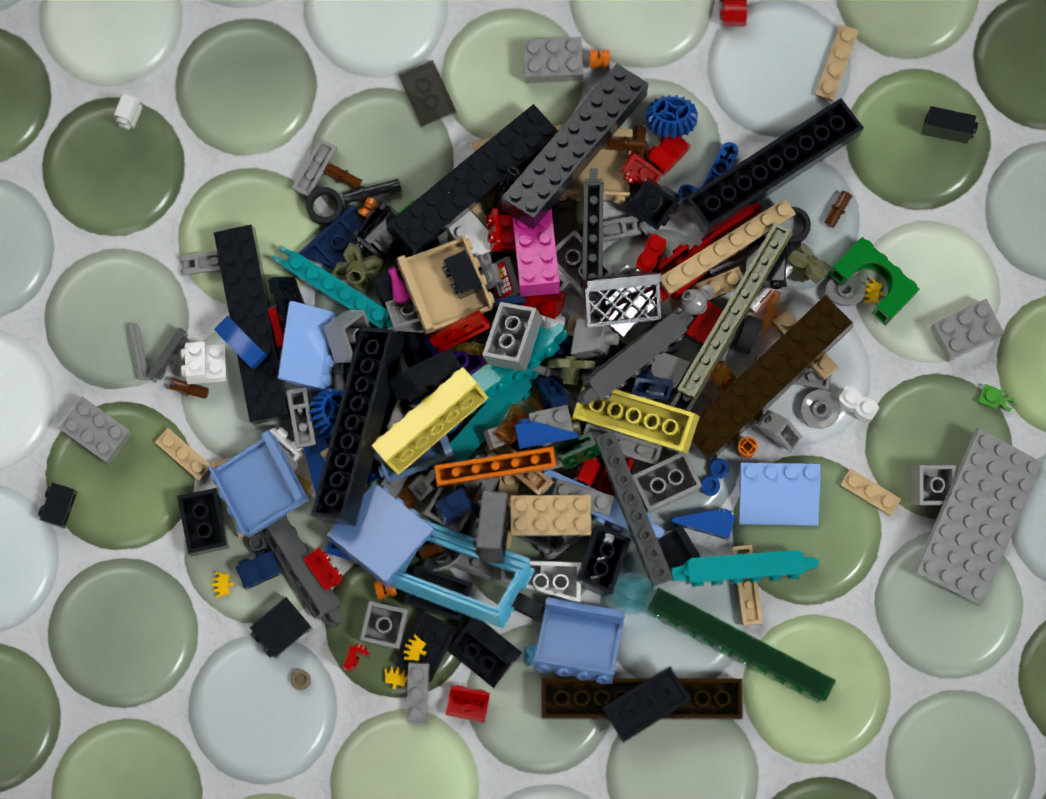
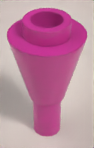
[388,267,410,304]

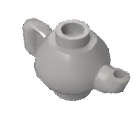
[673,284,715,315]

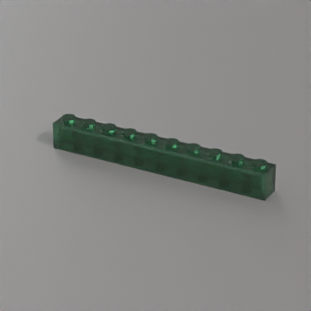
[647,587,836,704]

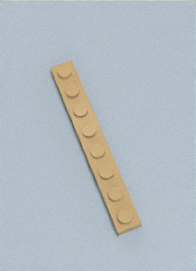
[660,198,796,296]

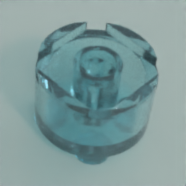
[613,573,653,615]

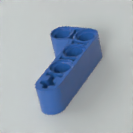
[678,142,739,205]

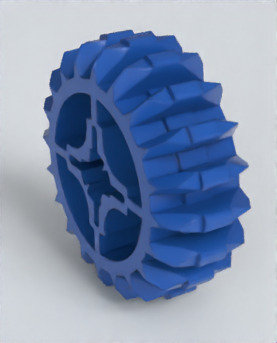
[646,94,698,139]
[308,388,344,439]

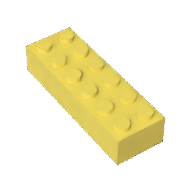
[372,368,488,475]
[573,386,700,454]

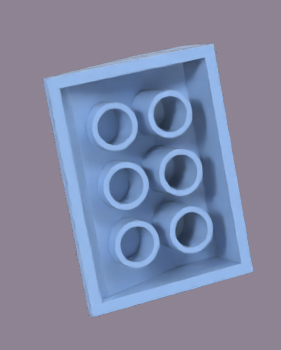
[278,301,339,391]
[739,463,820,526]

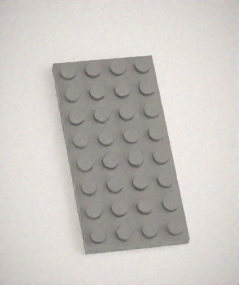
[914,428,1043,606]

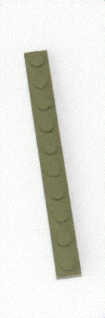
[677,223,793,400]

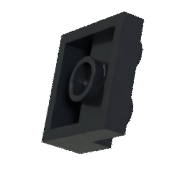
[625,177,681,230]

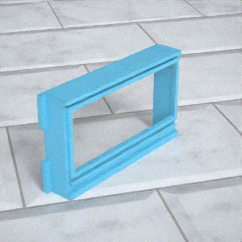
[392,519,534,629]

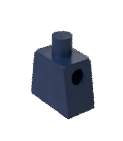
[435,488,477,526]

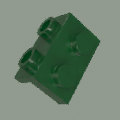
[555,432,601,470]

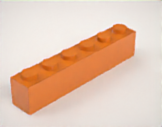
[434,447,556,487]

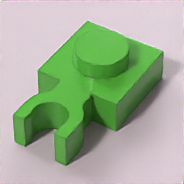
[977,384,1015,412]

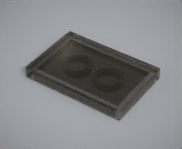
[398,60,456,128]

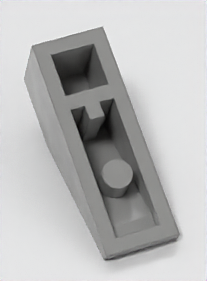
[286,387,316,449]

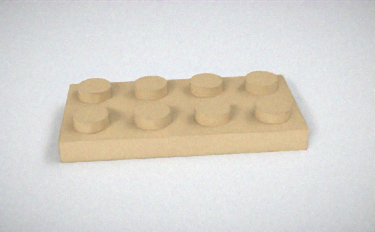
[511,495,591,536]

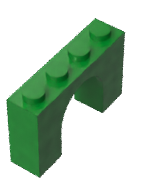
[828,236,920,326]

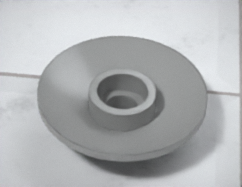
[826,275,865,306]
[801,389,841,429]
[424,548,462,571]

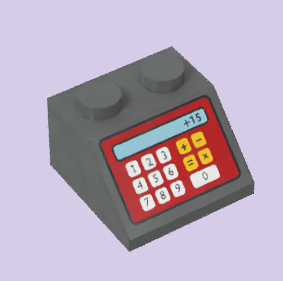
[491,256,520,300]

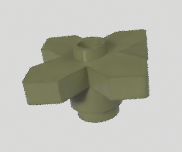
[332,243,383,293]
[787,243,832,284]
[546,356,596,385]

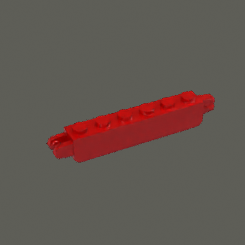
[660,202,763,303]

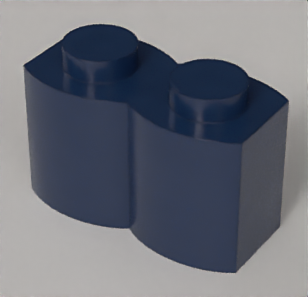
[235,549,282,590]

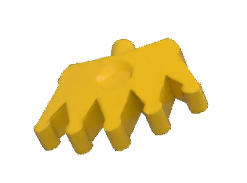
[864,278,884,303]
[211,571,234,598]
[404,635,426,661]
[384,667,408,690]

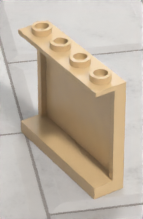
[555,125,633,204]
[397,234,495,334]

